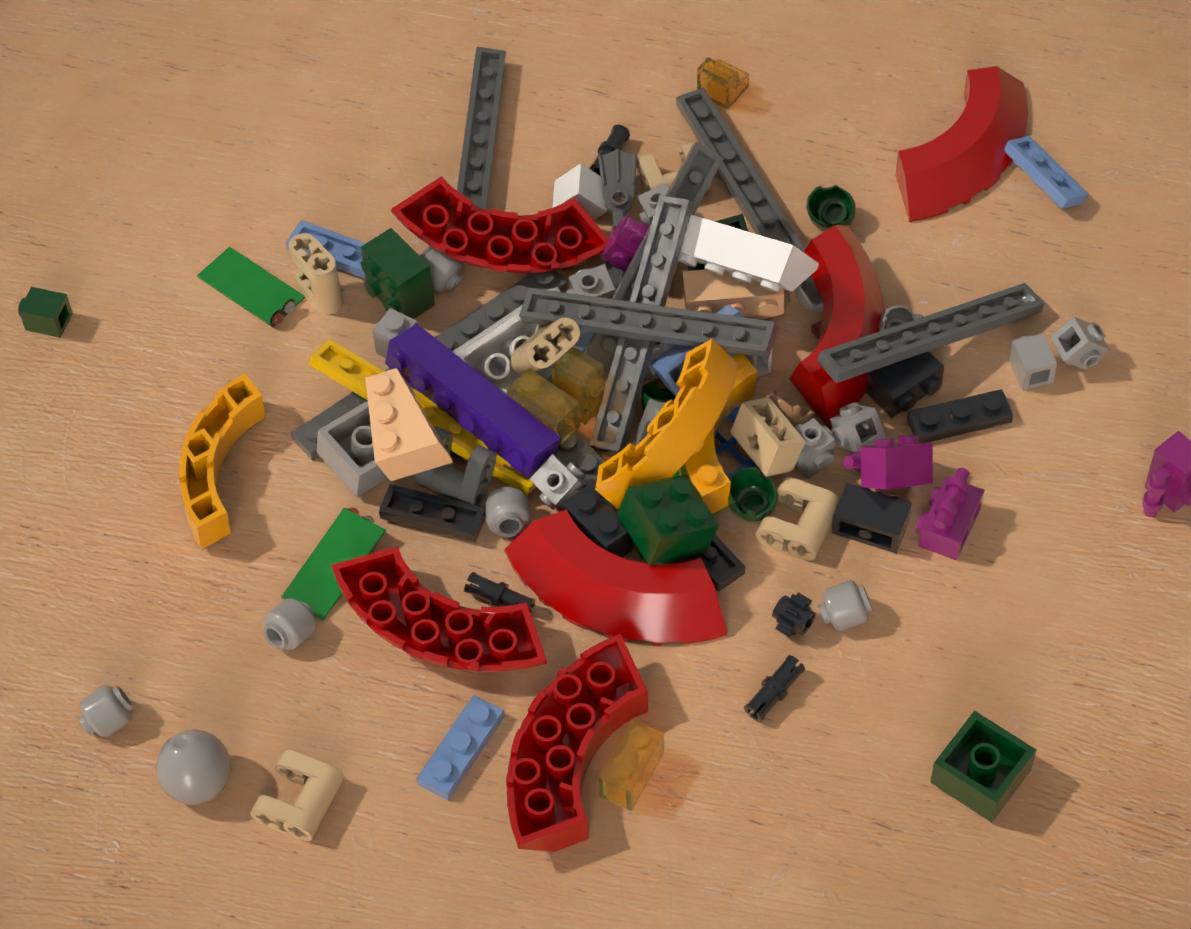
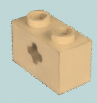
[731,397,806,477]

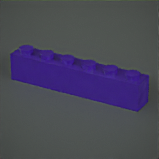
[385,323,561,479]

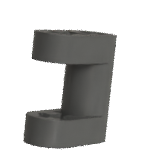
[415,426,497,506]

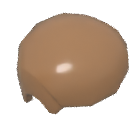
[765,391,815,427]

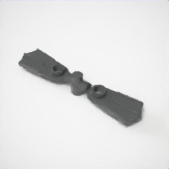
[598,148,637,290]

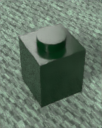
[18,286,73,338]

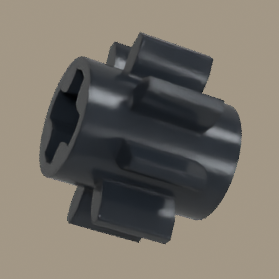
[772,592,816,638]

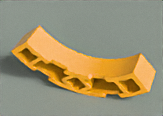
[595,339,738,510]
[678,353,758,514]
[179,373,266,550]

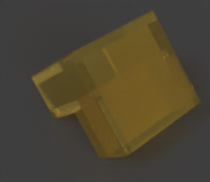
[697,57,749,110]

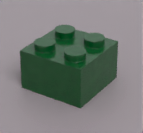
[360,228,435,319]
[617,475,719,566]
[930,710,1037,822]

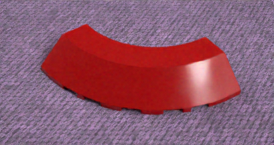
[895,66,1028,222]
[391,176,609,273]
[789,225,885,430]
[504,509,727,646]
[331,546,547,672]
[506,634,648,852]

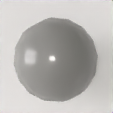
[156,729,232,805]

